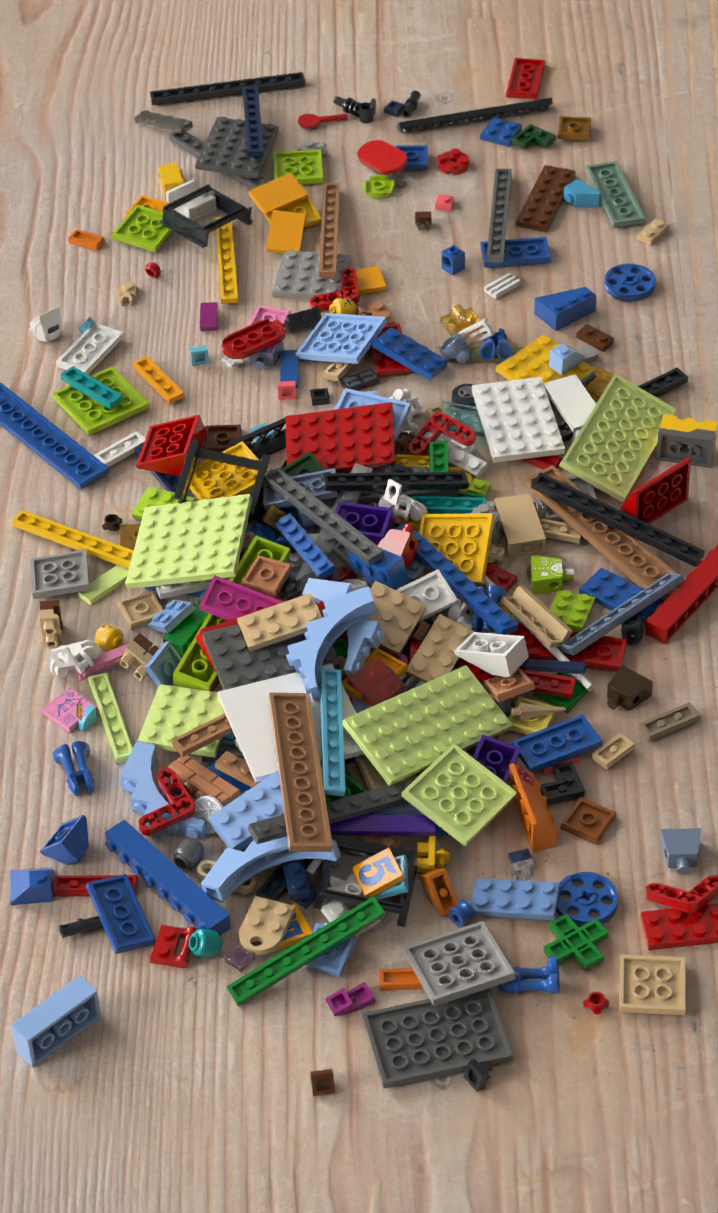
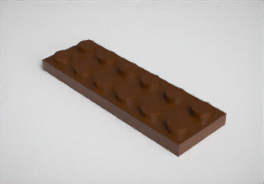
[516,165,576,232]

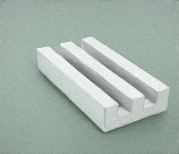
[484,273,521,299]
[458,318,495,348]

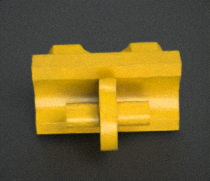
[417,836,451,873]

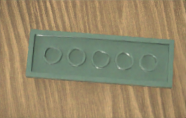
[586,161,645,228]

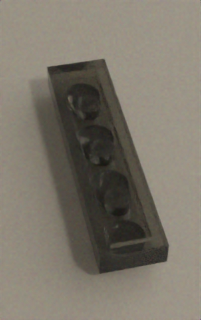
[134,110,193,134]

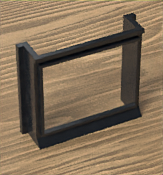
[160,184,253,248]
[174,439,270,523]
[313,834,417,927]

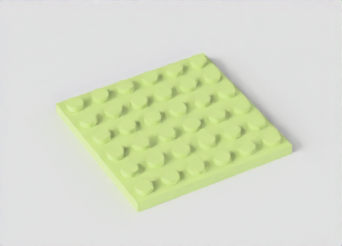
[125,494,253,589]

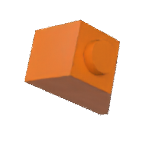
[419,868,458,916]

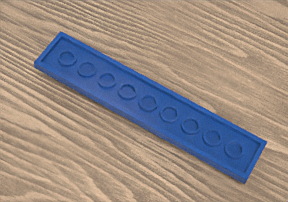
[0,382,109,490]

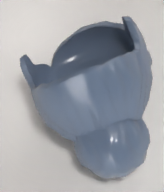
[439,332,471,364]

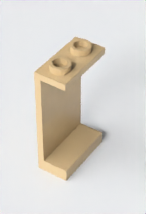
[494,493,546,558]

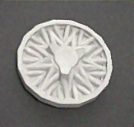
[192,796,223,834]

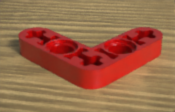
[310,267,360,311]
[409,412,476,456]
[139,768,195,836]
[646,875,718,913]

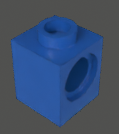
[441,245,465,275]

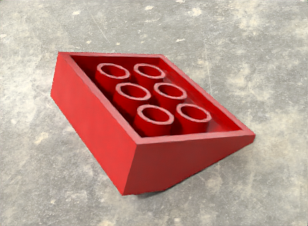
[136,415,207,476]
[620,457,691,524]

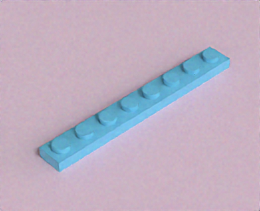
[320,667,345,797]

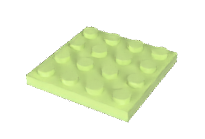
[137,684,225,758]
[401,743,518,846]

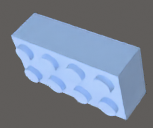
[209,771,284,852]
[11,975,101,1067]

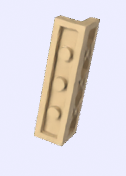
[500,585,573,647]

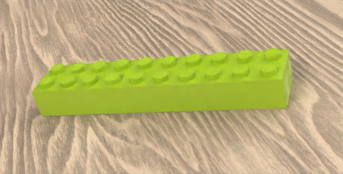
[173,535,290,692]

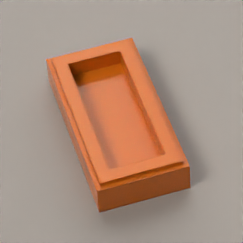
[68,229,105,251]
[379,968,423,991]

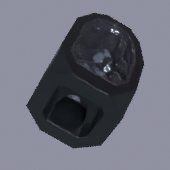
[621,615,643,645]

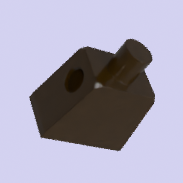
[607,665,653,710]

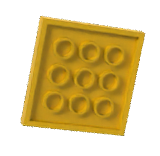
[496,334,596,405]
[179,441,269,501]
[419,513,495,585]

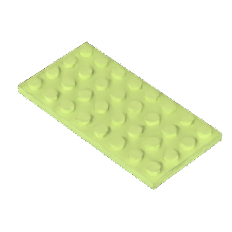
[559,374,677,503]
[342,665,513,786]

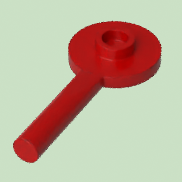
[298,113,348,129]

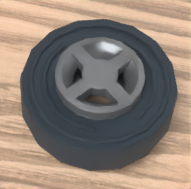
[451,384,477,410]

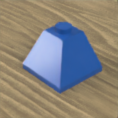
[40,815,89,865]
[10,867,53,905]

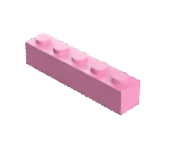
[75,643,130,681]

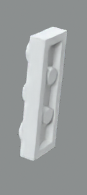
[94,431,146,467]

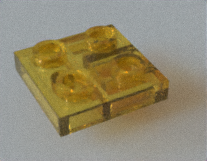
[440,304,486,337]

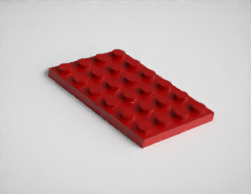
[286,402,396,473]

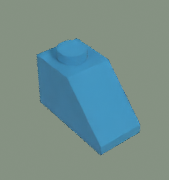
[564,179,601,208]

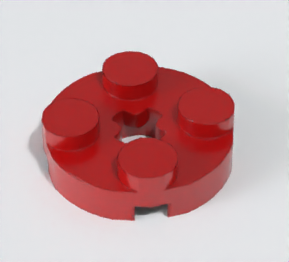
[438,148,469,175]

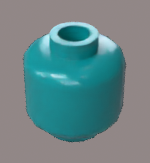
[189,929,223,958]

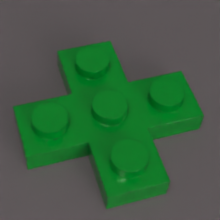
[543,914,609,971]

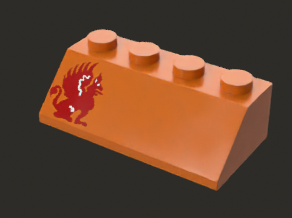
[509,763,559,852]

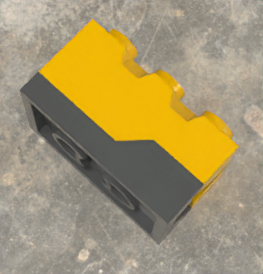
[657,414,718,468]

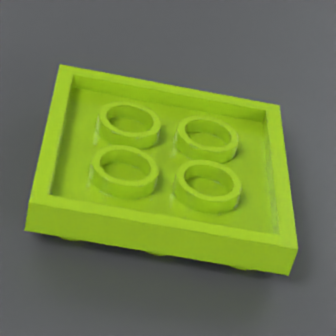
[273,149,323,184]
[112,204,172,252]

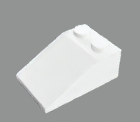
[454,632,529,677]

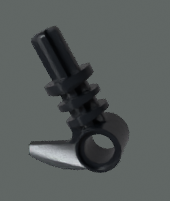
[333,96,376,124]

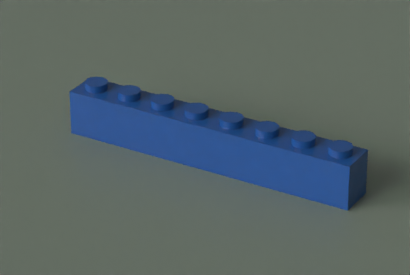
[105,819,231,936]

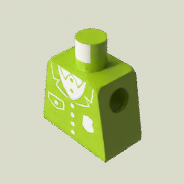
[531,556,574,595]

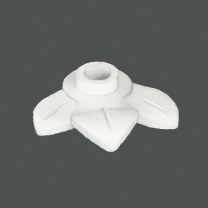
[327,873,363,896]

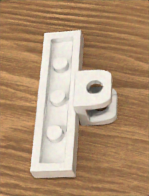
[420,433,488,479]

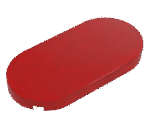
[357,140,408,175]
[222,319,286,359]

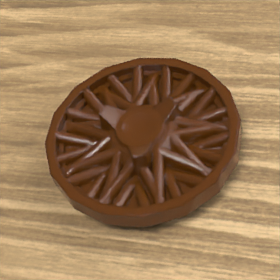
[395,432,420,455]

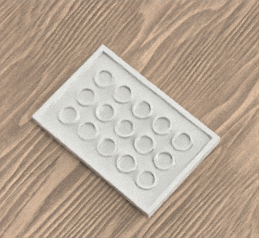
[472,377,565,463]

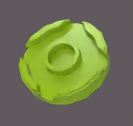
[363,175,395,199]

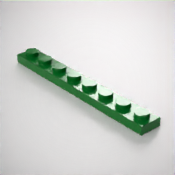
[226,896,386,1007]

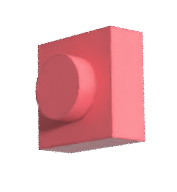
[435,194,454,211]
[278,381,296,400]

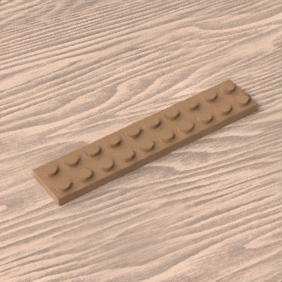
[524,465,677,589]
[268,692,333,852]

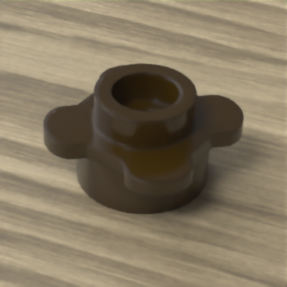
[102,514,123,531]

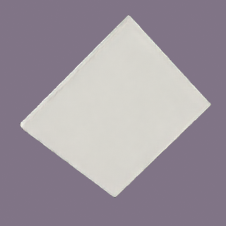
[218,663,364,782]

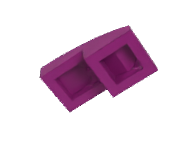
[200,302,218,331]
[325,982,376,1016]

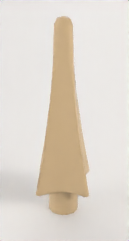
[511,702,566,721]

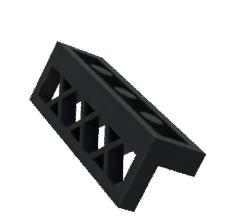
[230,415,290,460]

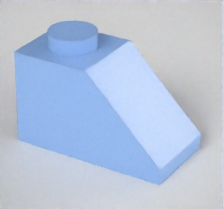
[548,343,586,375]

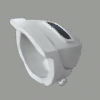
[29,307,61,341]

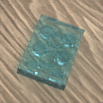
[441,401,486,437]

